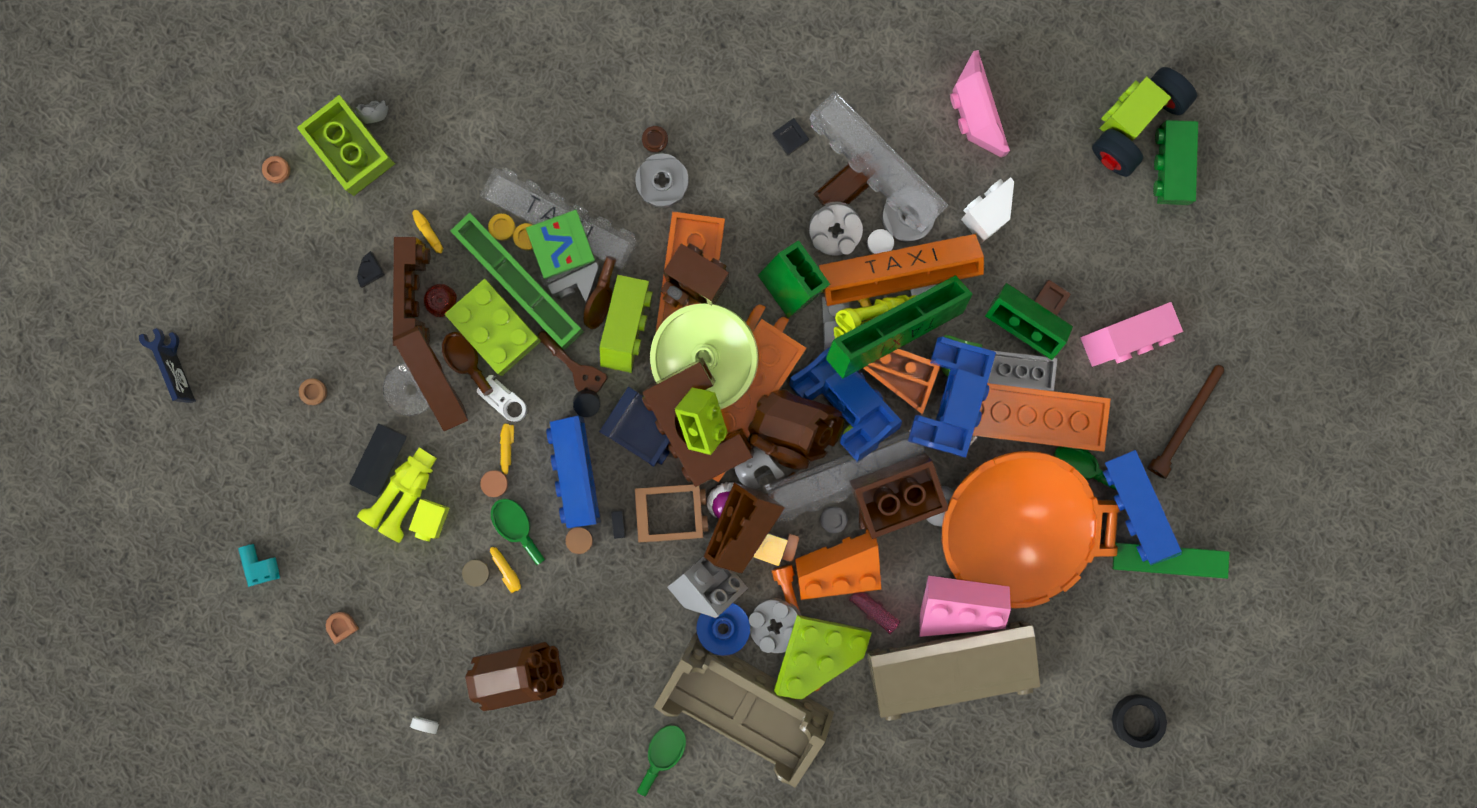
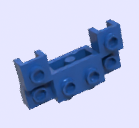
[908,337,996,457]
[789,347,902,462]

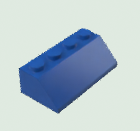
[546,416,601,528]
[1103,450,1182,566]

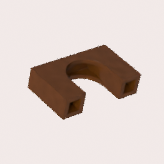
[642,357,754,487]

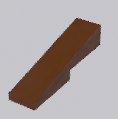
[393,326,468,431]

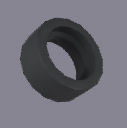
[1112,694,1167,748]

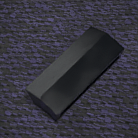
[349,423,407,497]

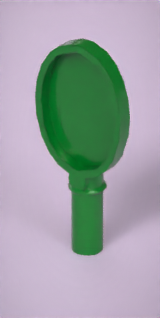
[1054,446,1117,491]
[491,499,545,565]
[637,725,686,797]

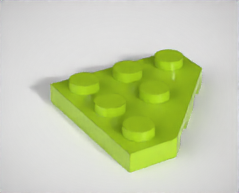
[774,615,872,700]

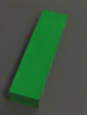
[1112,543,1230,579]

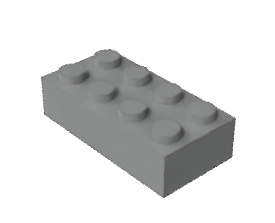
[988,350,1057,391]

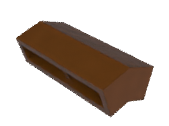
[814,151,883,206]

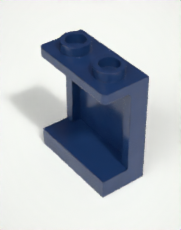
[599,387,681,467]

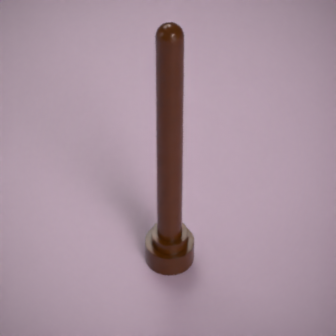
[1147,365,1224,479]

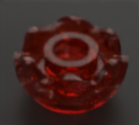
[424,284,457,317]

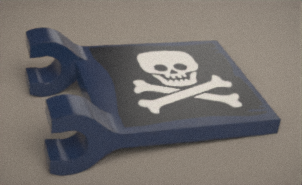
[139,328,196,403]

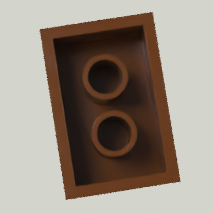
[663,243,729,306]

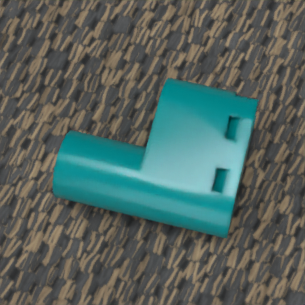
[238,544,280,587]

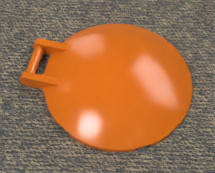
[942,451,1121,608]

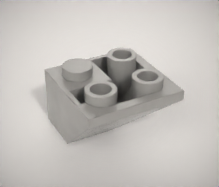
[667,556,748,618]

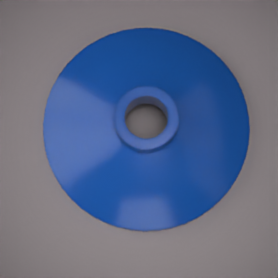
[697,603,750,656]

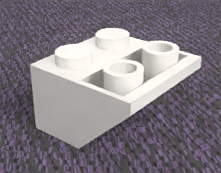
[961,177,1014,244]

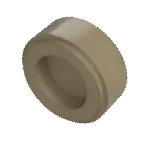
[462,559,490,587]

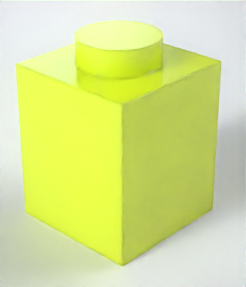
[409,499,450,542]

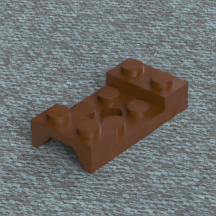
[393,237,431,346]

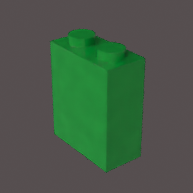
[758,240,831,318]

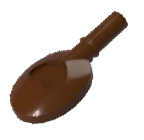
[583,256,617,330]
[442,332,493,396]
[750,434,810,470]

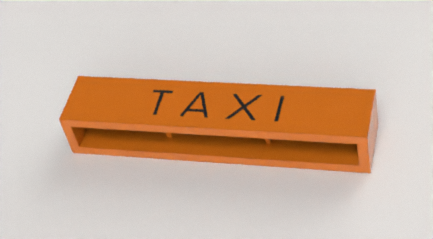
[819,234,984,306]

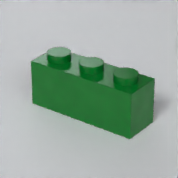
[1153,120,1198,205]
[985,283,1073,360]

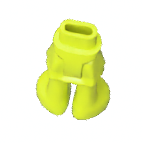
[834,295,917,339]
[357,447,437,543]

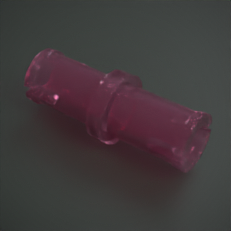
[848,592,901,634]

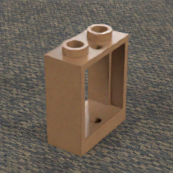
[635,484,708,543]

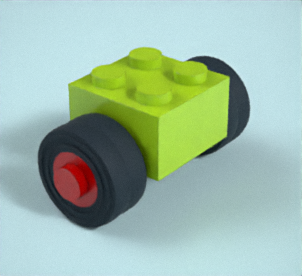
[1092,67,1197,177]

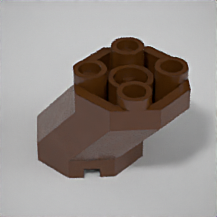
[748,390,845,461]
[465,642,564,711]

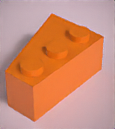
[863,349,940,415]
[795,529,881,600]

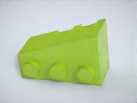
[600,275,653,373]

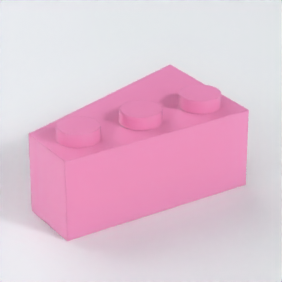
[1080,302,1183,367]
[919,576,1011,637]

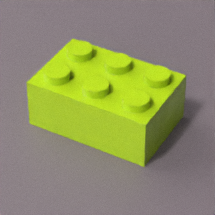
[297,95,395,196]
[445,279,541,376]

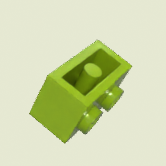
[675,387,728,455]

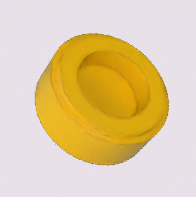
[488,213,516,241]
[513,223,533,251]

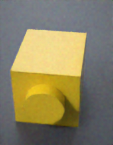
[753,533,788,566]

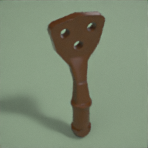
[538,331,608,393]

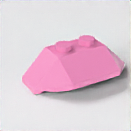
[950,50,1010,157]

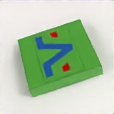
[526,210,595,279]

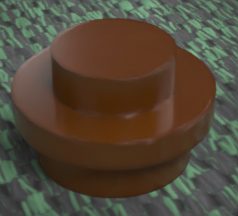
[642,126,668,153]

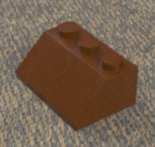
[849,453,948,539]

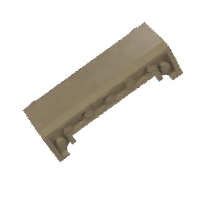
[866,620,1040,721]
[654,633,834,788]

